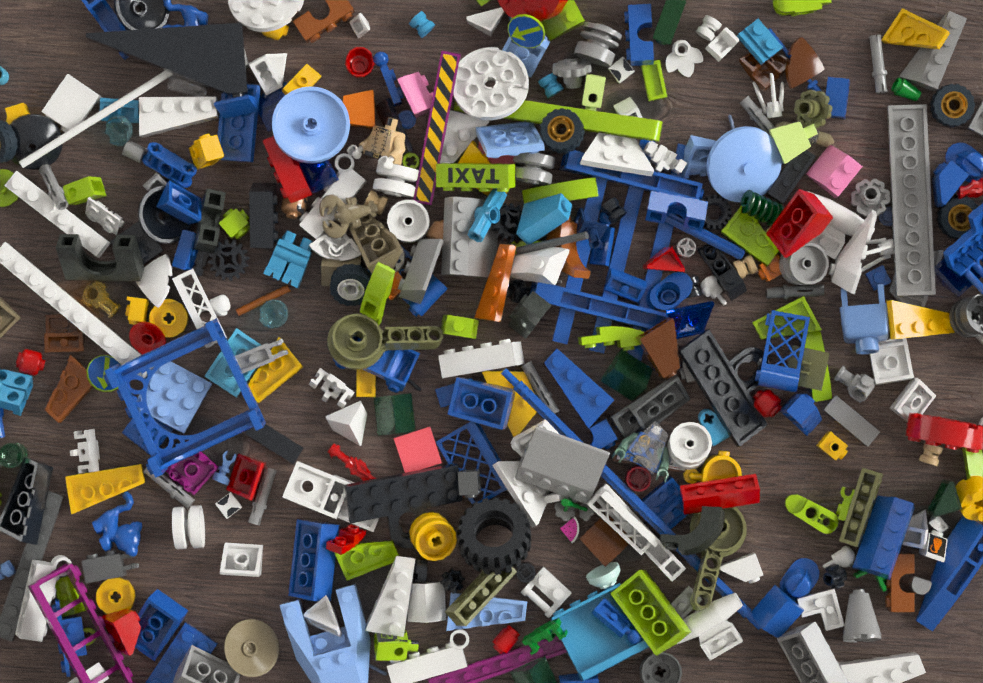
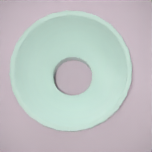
[586,562,620,589]

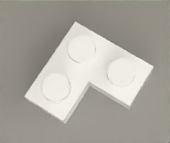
[796,589,845,631]

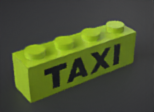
[436,163,515,192]

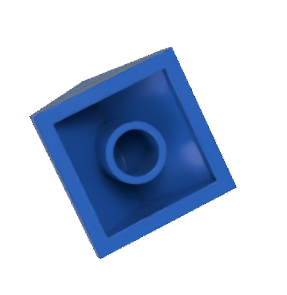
[156,180,202,225]
[751,585,804,638]

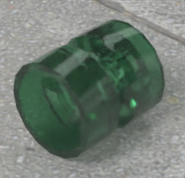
[0,442,28,468]

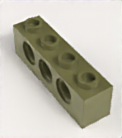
[839,468,883,547]
[445,567,517,626]

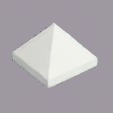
[349,13,370,38]

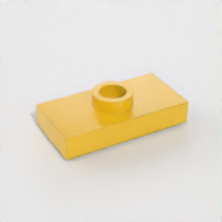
[282,64,321,95]
[356,369,376,397]

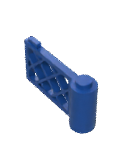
[367,245,448,317]
[755,310,810,393]

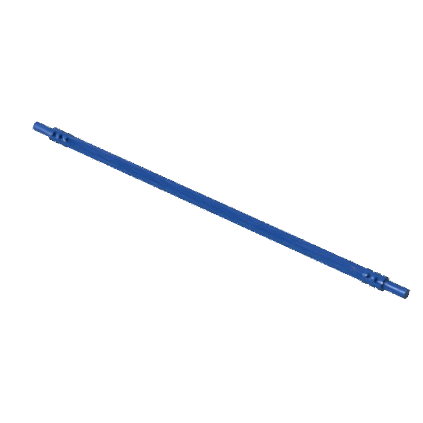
[501,368,761,630]

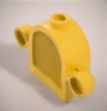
[683,450,742,484]

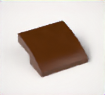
[44,314,85,353]
[579,513,633,567]

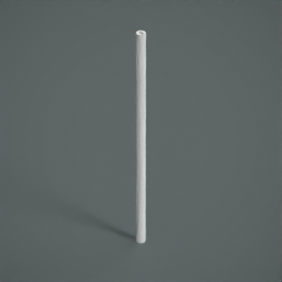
[19,71,173,168]

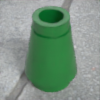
[891,77,921,101]

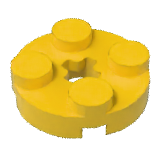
[149,299,188,338]
[96,577,136,614]

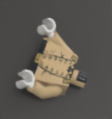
[347,117,405,169]

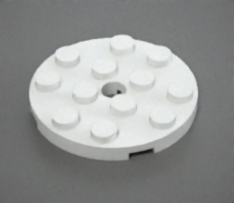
[228,0,304,32]
[453,47,529,120]

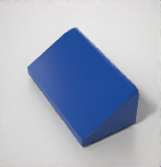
[214,95,258,119]
[172,230,198,271]
[603,268,647,303]

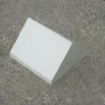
[890,378,936,422]
[220,543,263,577]
[407,582,446,623]

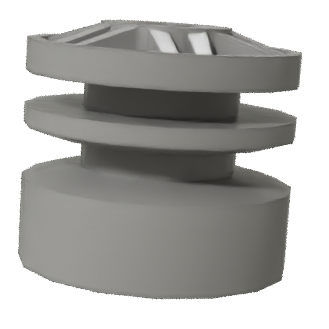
[574,22,622,67]

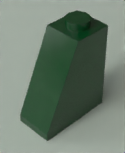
[653,0,687,45]

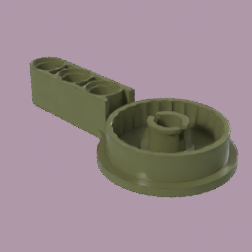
[327,314,443,370]
[689,507,747,611]

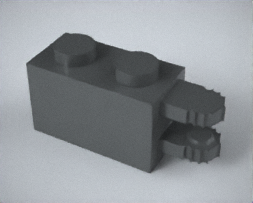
[81,550,139,583]

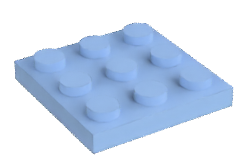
[476,122,544,158]
[136,361,212,434]

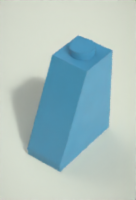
[516,193,572,245]

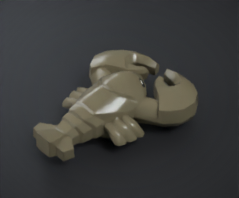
[319,194,378,239]

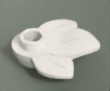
[666,40,703,78]

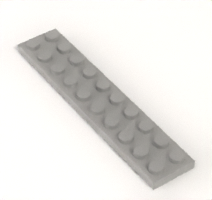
[887,104,936,297]

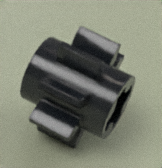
[506,280,530,303]
[823,564,847,589]
[440,568,465,594]

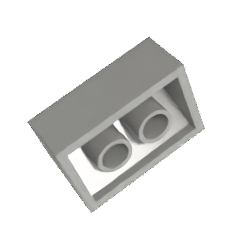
[398,239,444,304]
[173,645,241,683]

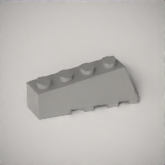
[899,11,967,92]

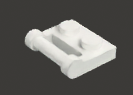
[520,566,572,618]

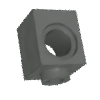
[458,469,481,498]

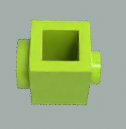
[219,208,250,240]

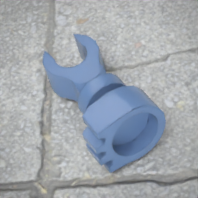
[212,451,236,486]
[0,560,16,580]

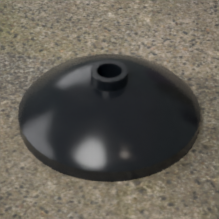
[114,0,170,30]
[10,114,63,170]
[138,186,192,244]

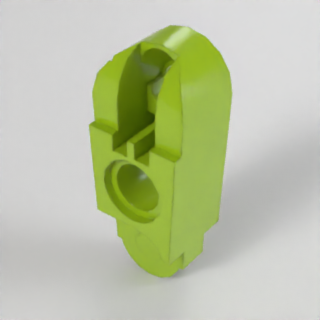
[773,0,832,17]
[785,494,839,534]

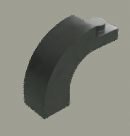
[660,506,725,555]

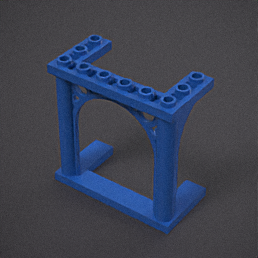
[103,318,266,478]

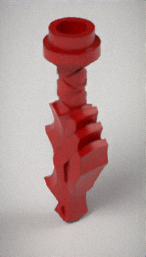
[957,178,983,199]
[327,443,377,481]

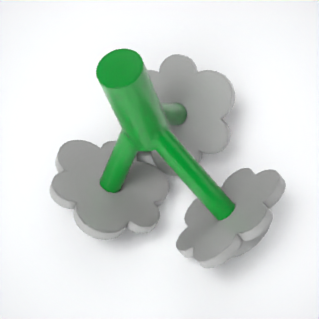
[554,497,595,521]

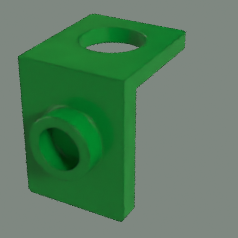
[853,570,887,592]

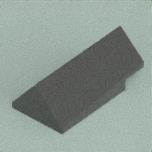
[608,375,691,439]

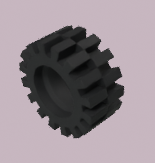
[702,195,732,230]

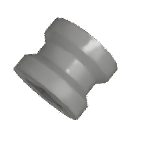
[676,238,696,258]

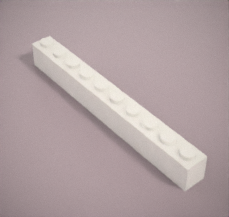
[0,242,154,379]

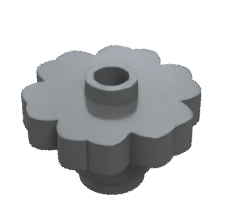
[553,58,592,89]
[851,179,890,218]

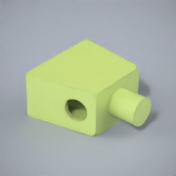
[582,74,606,111]
[769,121,818,164]

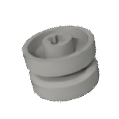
[513,152,555,185]
[779,242,829,285]

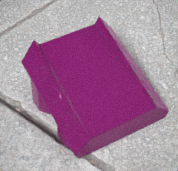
[166,440,218,495]

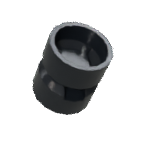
[401,556,428,583]

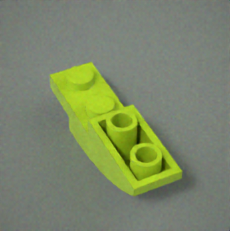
[360,262,395,325]
[578,326,644,351]

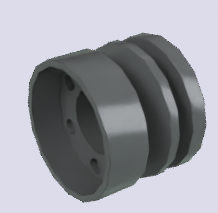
[949,294,983,338]
[639,652,682,683]

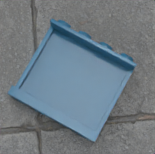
[551,583,649,682]

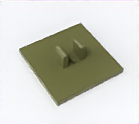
[788,345,830,391]

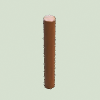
[236,284,291,316]

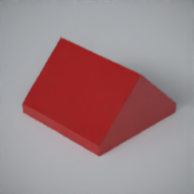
[226,453,266,500]

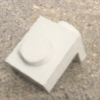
[705,28,739,62]

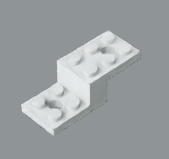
[282,461,379,532]

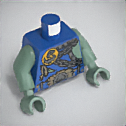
[611,425,670,483]

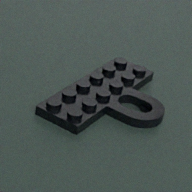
[678,329,770,447]
[344,463,462,548]

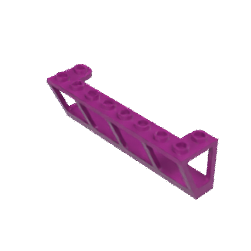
[27,563,135,683]

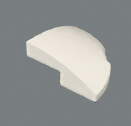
[309,234,361,261]
[136,254,172,308]

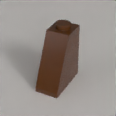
[636,317,680,379]

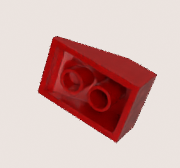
[766,189,833,258]

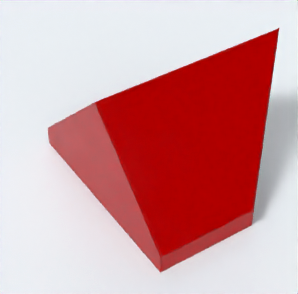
[643,247,685,272]

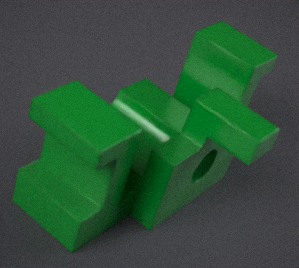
[522,618,568,655]

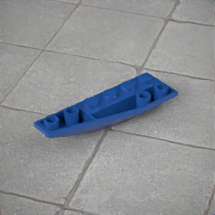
[916,515,983,631]

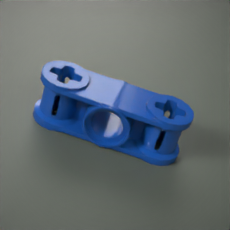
[142,142,197,188]

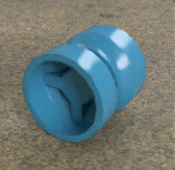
[409,11,435,38]
[538,73,564,99]

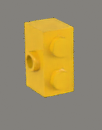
[189,134,224,170]

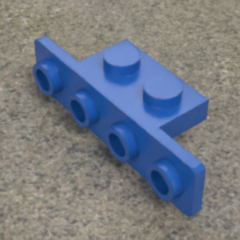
[52,599,87,677]

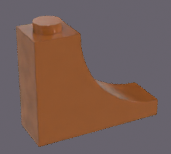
[546,217,591,279]

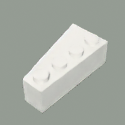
[139,97,219,138]
[438,339,525,378]

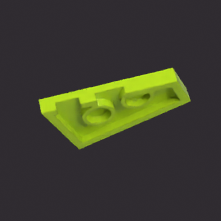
[721,205,779,267]
[752,296,822,340]
[334,541,399,580]

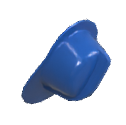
[945,143,983,182]
[650,272,693,310]
[780,558,819,601]

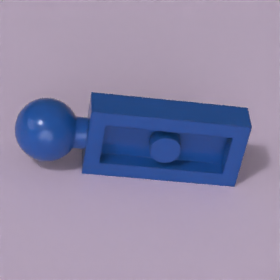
[373,52,404,106]
[589,212,615,266]
[592,598,643,645]

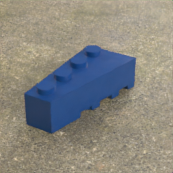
[544,349,614,429]

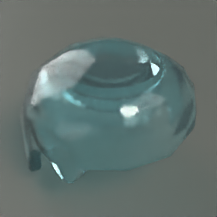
[105,115,134,147]
[259,299,289,329]

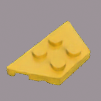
[482,371,536,437]

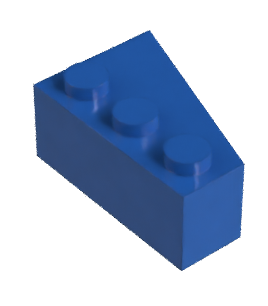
[780,394,823,436]

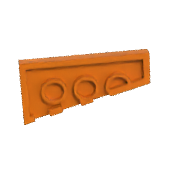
[474,244,516,322]

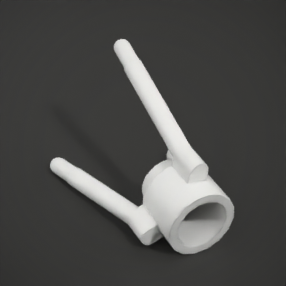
[753,73,784,118]
[861,238,894,272]

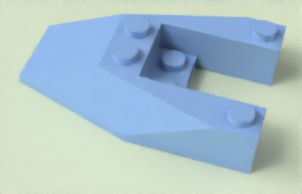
[280,584,371,683]

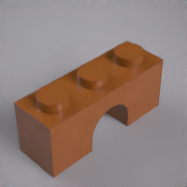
[293,0,355,43]
[885,553,915,612]

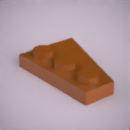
[45,355,93,423]

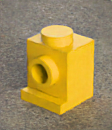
[126,296,149,325]
[816,431,848,461]

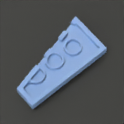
[446,592,527,631]

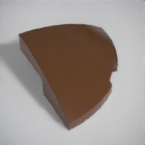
[785,37,825,89]
[739,53,789,92]

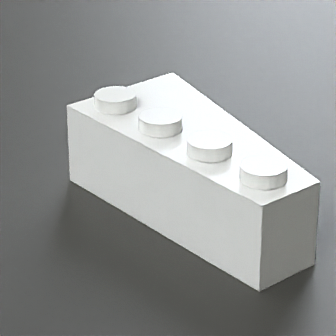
[365,556,415,637]
[838,652,926,683]

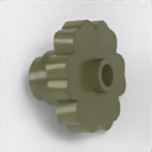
[794,89,833,129]

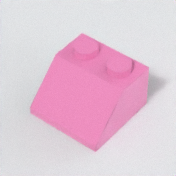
[397,72,433,118]
[805,145,863,198]

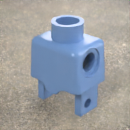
[839,284,889,354]

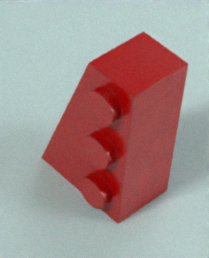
[263,136,312,203]

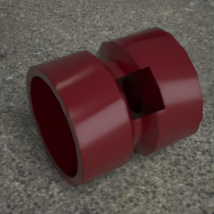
[625,466,651,492]

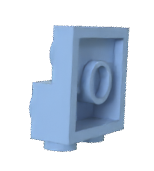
[502,36,550,78]

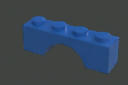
[82,0,129,60]

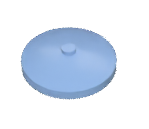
[272,87,350,163]
[706,126,782,202]

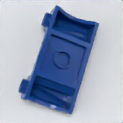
[333,337,420,393]

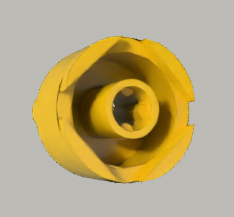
[953,475,983,521]

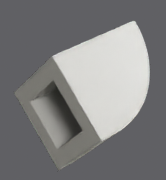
[613,97,642,118]

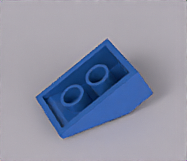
[447,377,516,430]
[135,589,188,661]

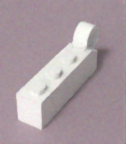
[299,153,367,239]
[15,555,72,642]
[387,629,469,683]

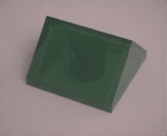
[600,349,653,401]
[373,393,416,436]
[926,479,962,517]
[510,655,557,683]

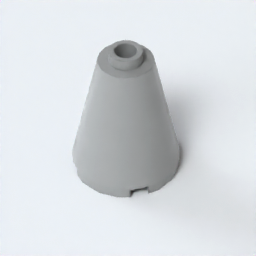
[843,589,882,642]

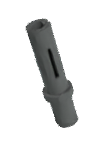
[765,284,824,300]

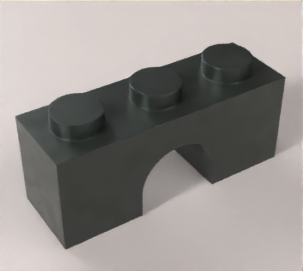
[194,188,226,253]
[508,291,551,339]

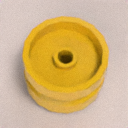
[409,512,457,561]

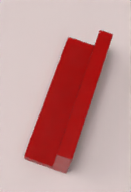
[680,474,760,515]

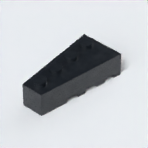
[0,457,53,545]

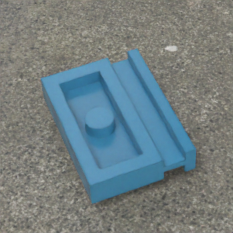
[736,18,783,65]

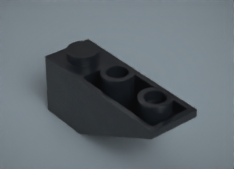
[697,243,747,301]

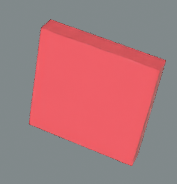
[394,427,442,473]

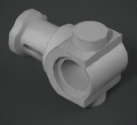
[834,366,875,403]

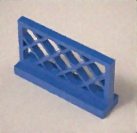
[436,421,507,504]

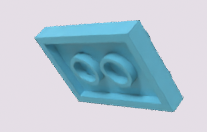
[205,328,261,397]

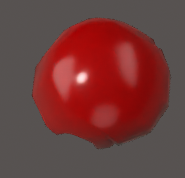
[345,47,374,78]

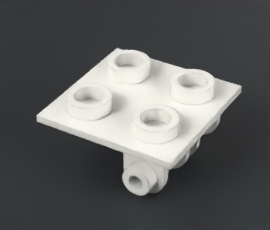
[85,197,125,235]

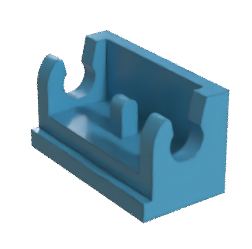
[100,98,139,123]

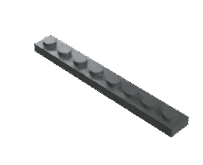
[0,490,65,641]

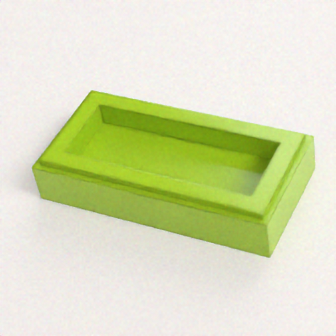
[641,60,667,102]

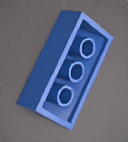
[853,496,915,580]
[288,519,339,601]

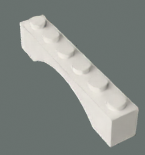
[5,171,111,258]
[592,483,686,582]

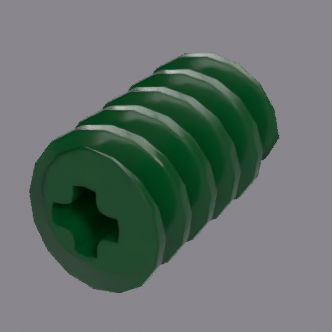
[741,190,784,226]

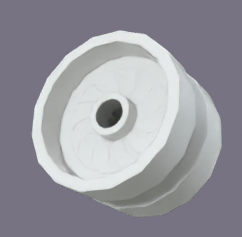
[372,164,419,198]
[387,200,430,243]
[667,422,712,470]
[172,505,205,550]

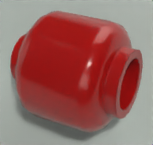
[16,349,45,376]
[753,389,782,418]

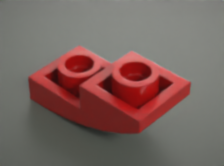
[326,525,366,555]

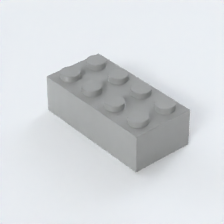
[777,622,849,683]

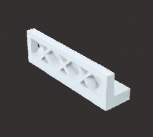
[172,269,227,348]
[586,487,660,555]

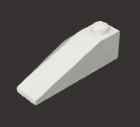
[828,210,877,294]
[510,247,570,285]

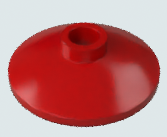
[129,322,166,354]

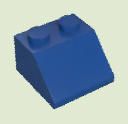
[932,161,969,208]

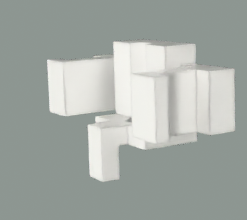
[643,141,687,174]
[309,368,355,409]
[70,429,100,473]

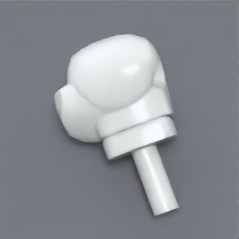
[700,275,727,306]
[197,295,230,316]
[823,546,856,569]

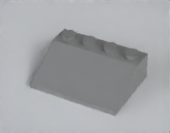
[441,197,498,278]
[515,426,610,504]

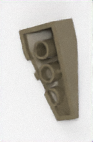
[348,203,403,273]

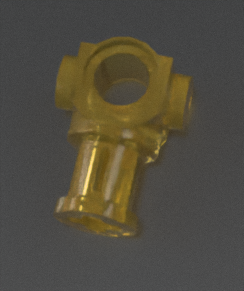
[80,281,121,319]

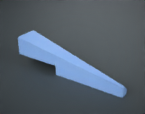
[683,135,783,179]

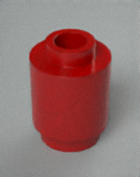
[492,625,520,654]

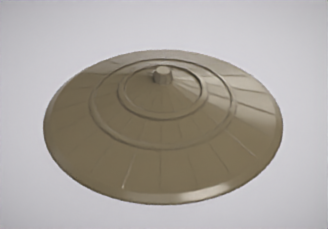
[224,619,279,677]

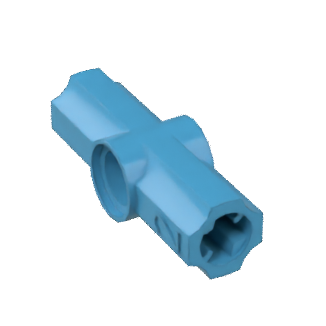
[467,188,507,242]

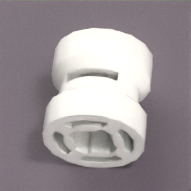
[696,15,722,42]

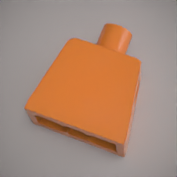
[343,90,376,129]

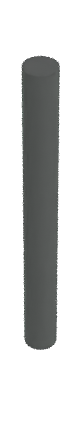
[516,231,589,255]

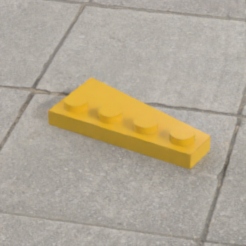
[887,300,955,339]
[65,464,145,515]

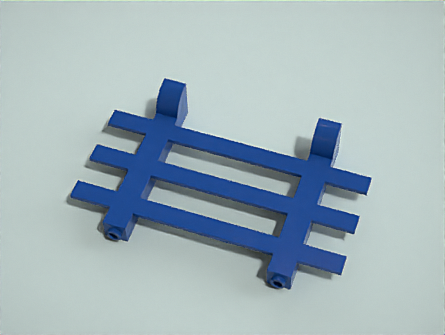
[529,139,704,363]

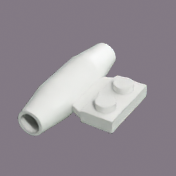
[807,191,875,259]
[677,593,743,661]

